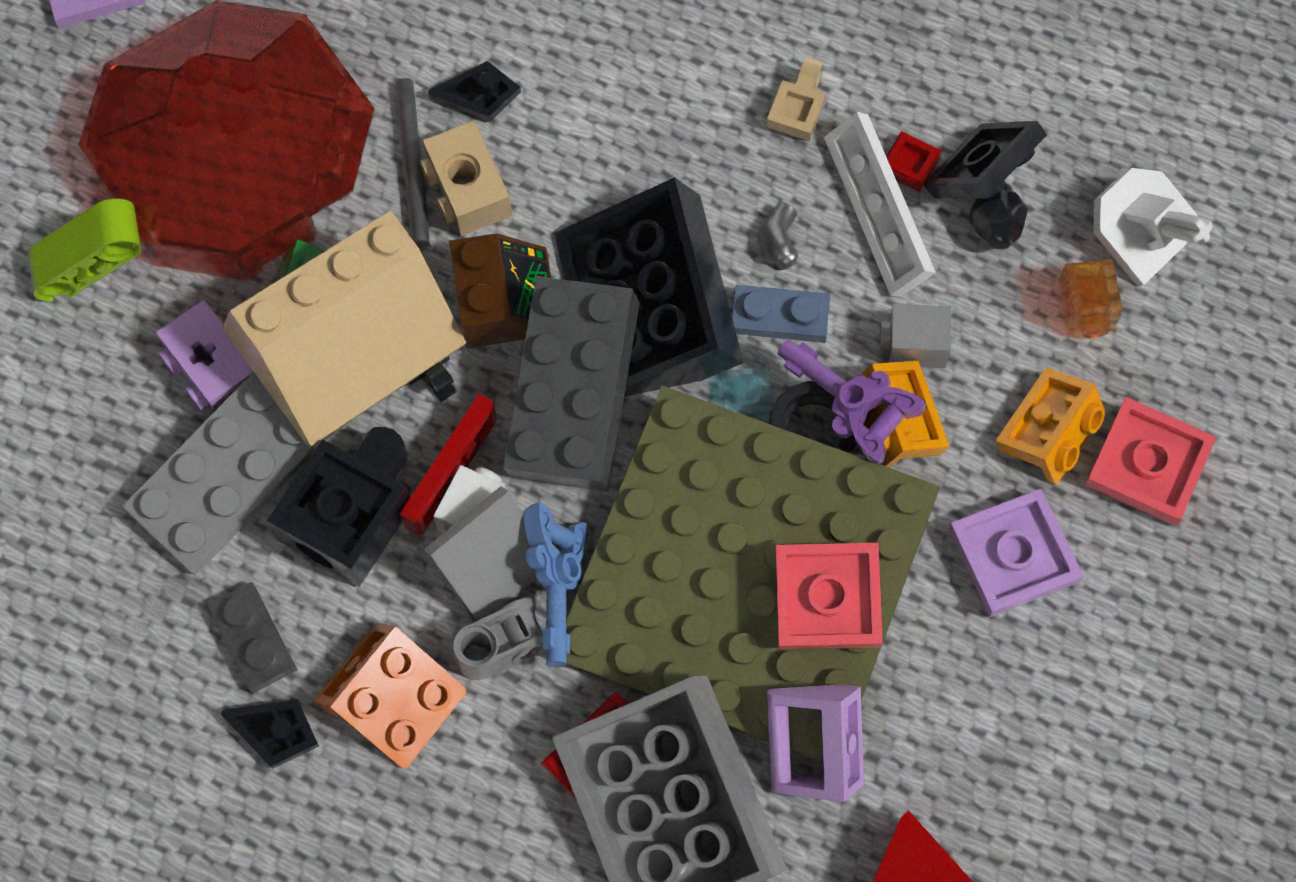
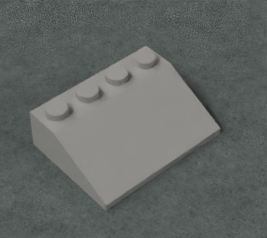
[552,675,787,882]

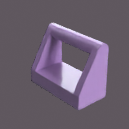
[767,684,864,802]

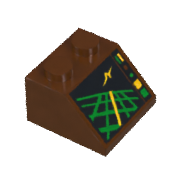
[449,233,551,349]

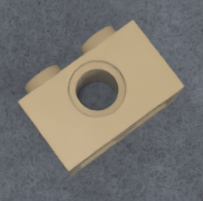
[419,120,512,236]

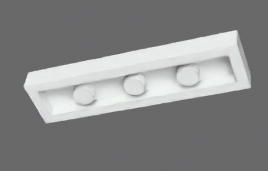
[824,112,936,297]

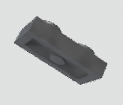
[207,581,298,694]

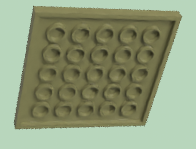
[566,385,941,764]

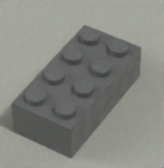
[503,276,640,492]

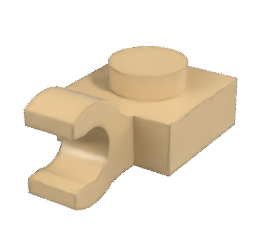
[766,57,826,141]

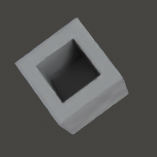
[879,304,951,368]

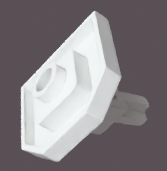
[1093,168,1213,286]

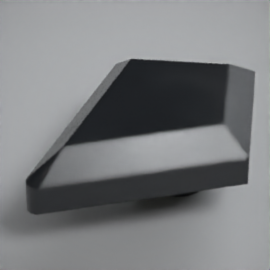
[428,61,521,122]
[221,699,319,769]

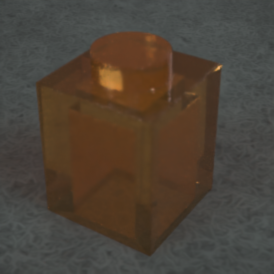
[1058,259,1123,338]

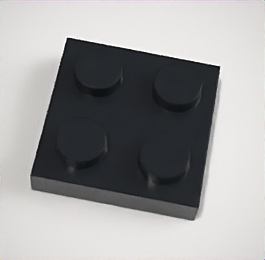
[923,121,1047,199]

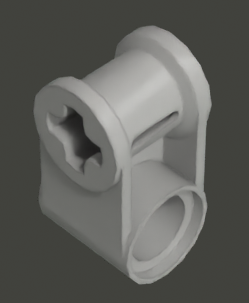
[453,598,546,680]

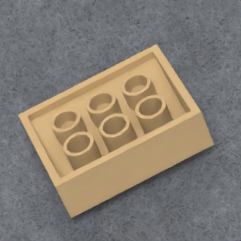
[222,211,466,449]

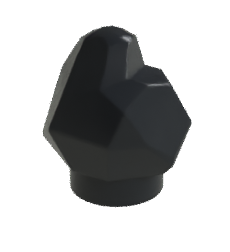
[970,183,1028,250]

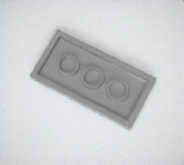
[122,372,334,575]

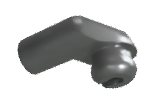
[758,202,798,270]

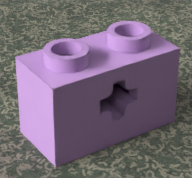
[156,300,253,413]

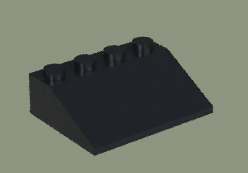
[554,177,744,397]

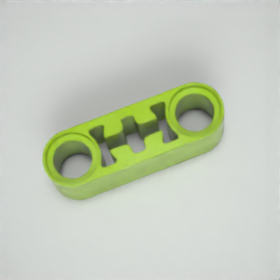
[28,199,141,302]

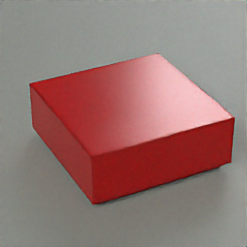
[886,131,942,192]

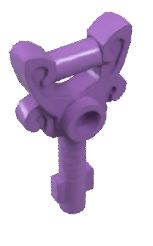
[777,339,926,464]

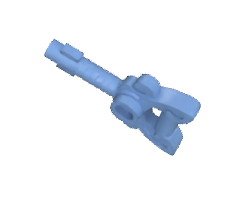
[523,502,588,668]

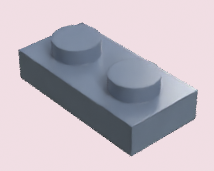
[732,285,830,343]

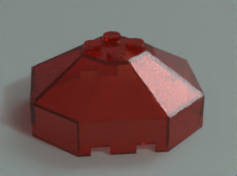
[78,0,375,281]

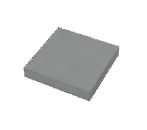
[424,486,537,622]

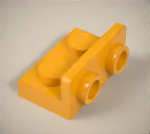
[860,360,950,468]
[995,367,1105,485]

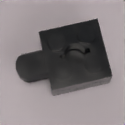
[267,427,410,587]

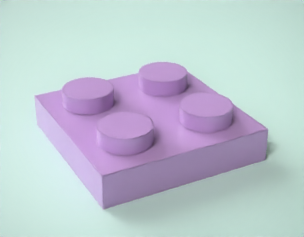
[948,489,1084,617]

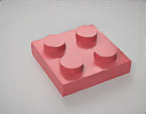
[1085,397,1217,526]
[776,543,883,650]

